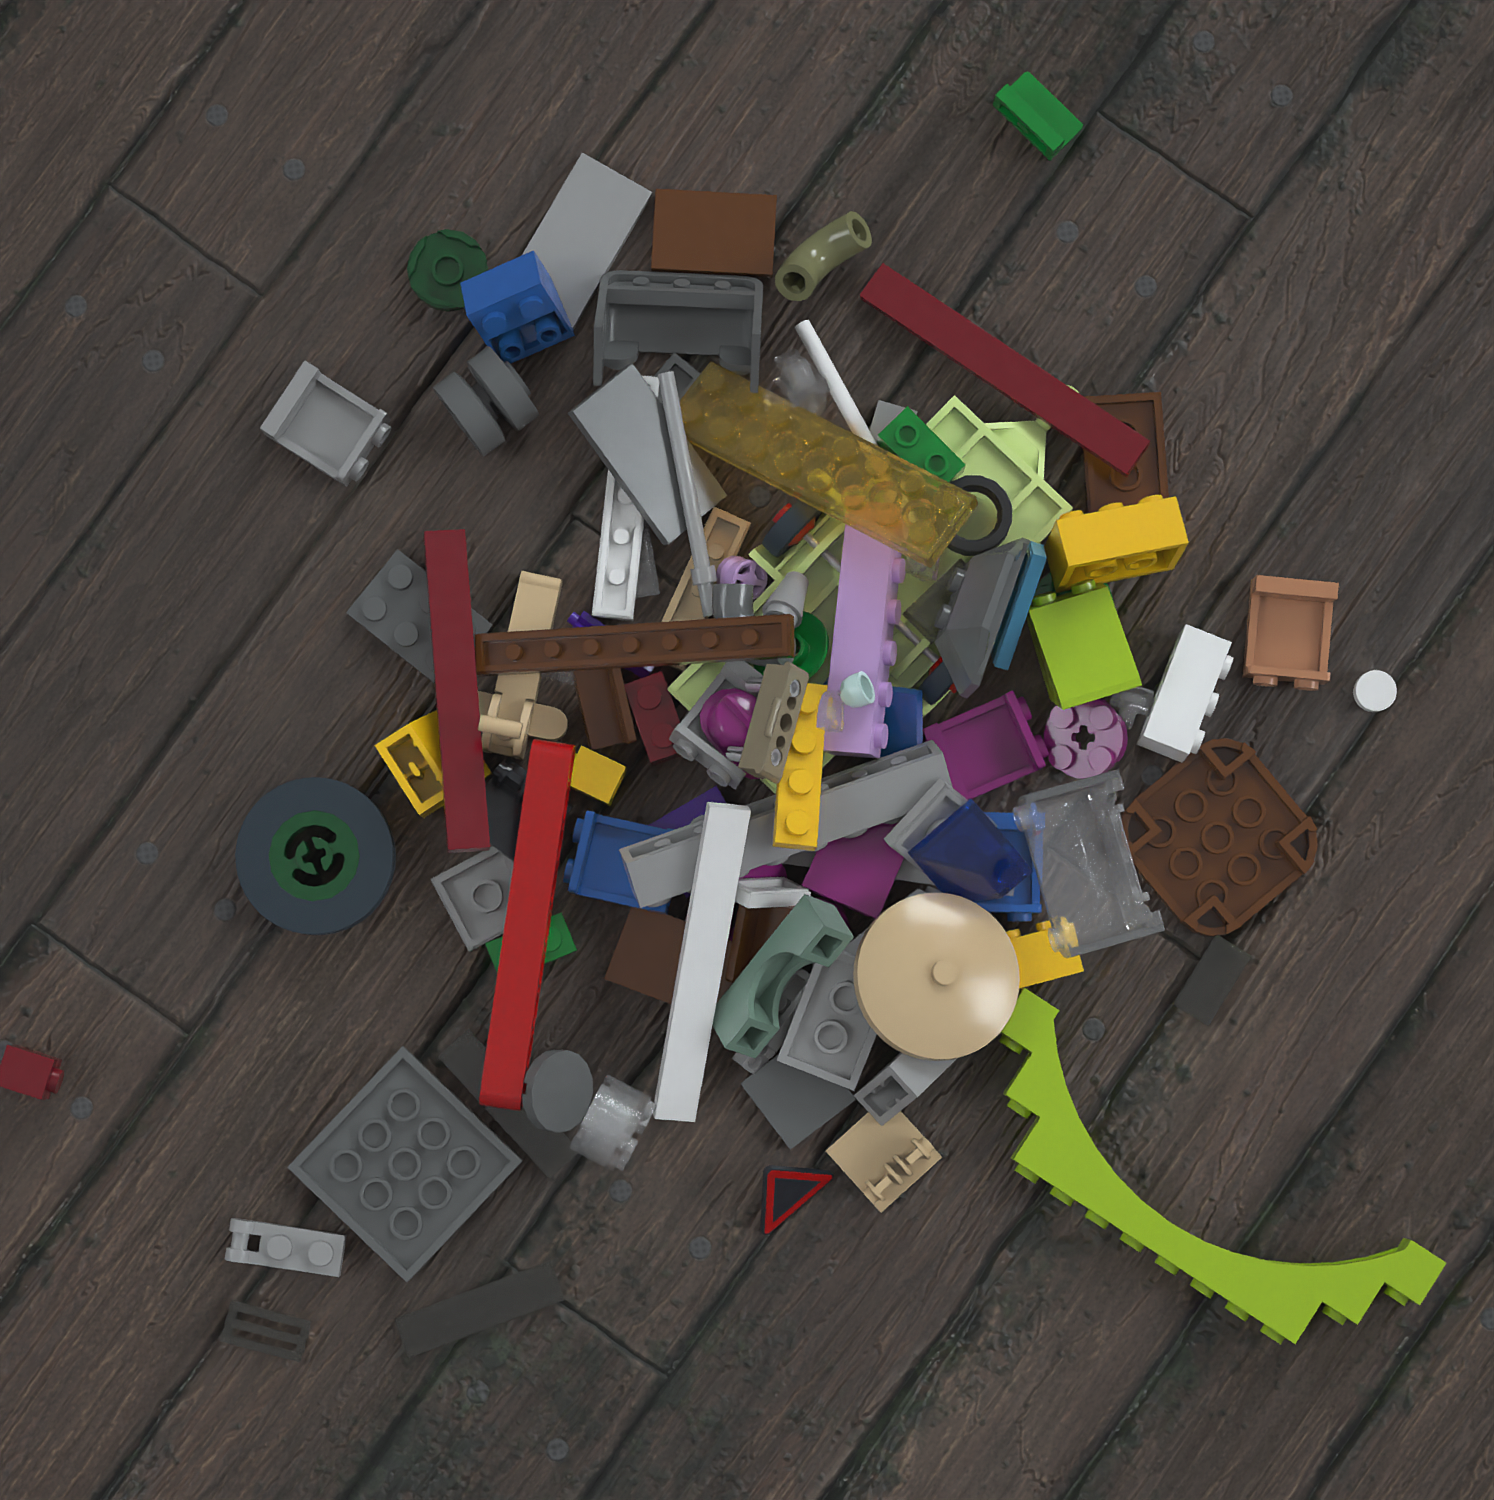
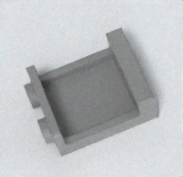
[260,360,391,487]
[669,661,763,789]

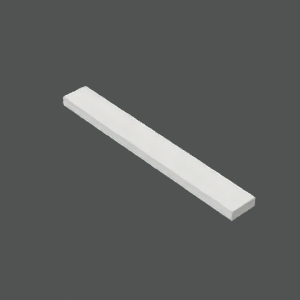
[652,802,751,1122]

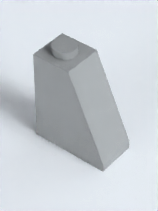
[854,1052,956,1126]

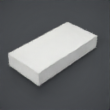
[735,877,811,908]

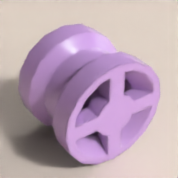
[716,556,767,599]

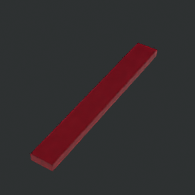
[859,263,1150,477]
[423,529,490,853]

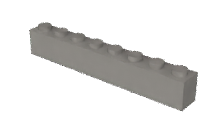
[619,740,953,908]

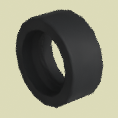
[933,475,1012,556]

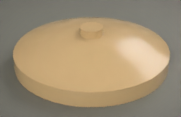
[853,893,1020,1061]

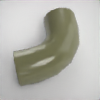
[775,211,872,301]

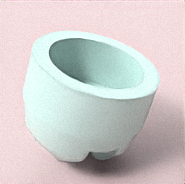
[840,671,875,708]

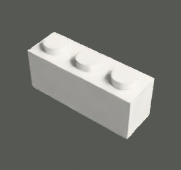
[1137,624,1233,763]

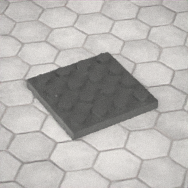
[287,1046,523,1282]

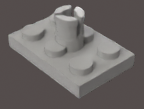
[777,951,877,1091]

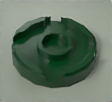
[407,229,489,312]

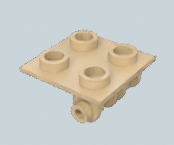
[826,1111,942,1213]

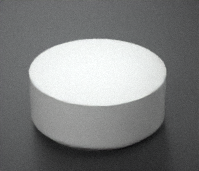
[1353,670,1397,712]

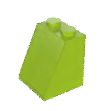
[1026,579,1142,710]

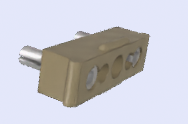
[726,661,809,784]

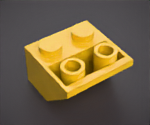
[374,710,492,818]

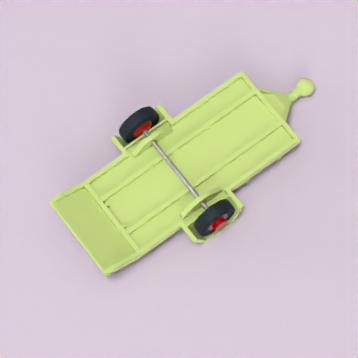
[667,385,1079,794]

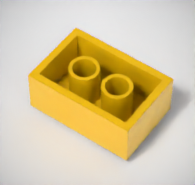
[1044,495,1189,593]

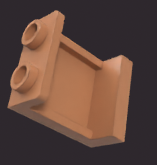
[1242,575,1339,691]

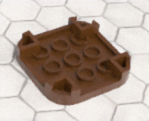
[1117,738,1318,937]

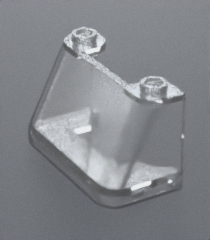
[1013,769,1165,958]

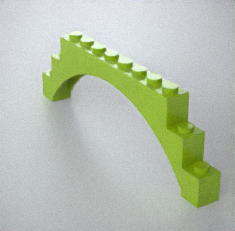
[999,988,1446,1345]

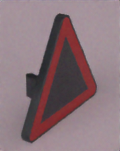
[760,1165,834,1235]

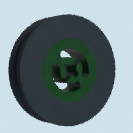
[235,777,396,935]

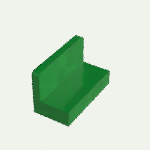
[993,72,1083,161]

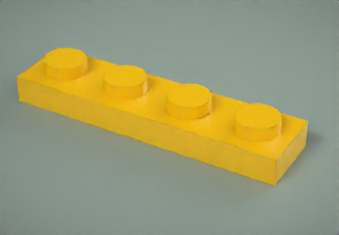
[772,683,828,851]

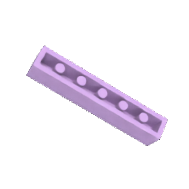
[823,502,910,759]

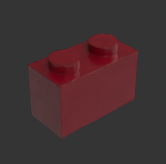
[624,671,681,766]

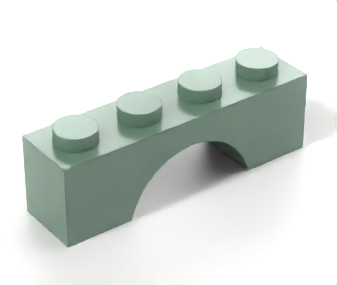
[712,894,854,1058]

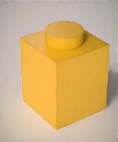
[570,745,627,807]

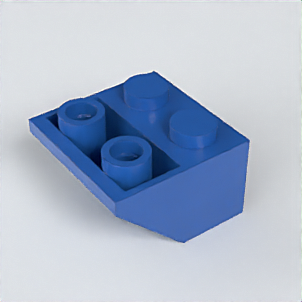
[460,250,575,364]

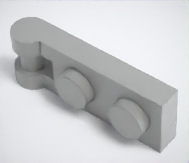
[224,1218,347,1277]

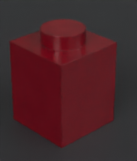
[0,1045,64,1100]

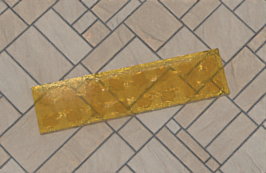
[679,361,978,568]

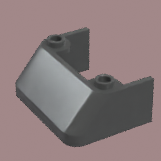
[593,270,763,393]

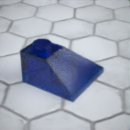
[907,798,1033,902]

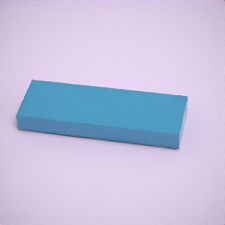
[991,541,1047,670]

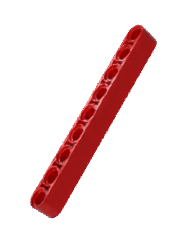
[479,739,575,1111]

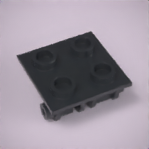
[485,757,574,862]

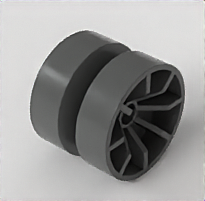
[432,346,540,457]

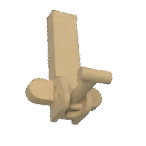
[478,571,568,760]

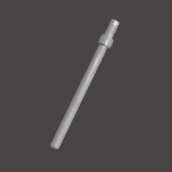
[658,371,717,617]

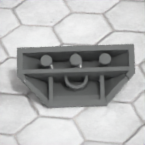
[934,537,1030,698]

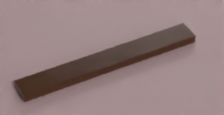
[475,614,795,677]

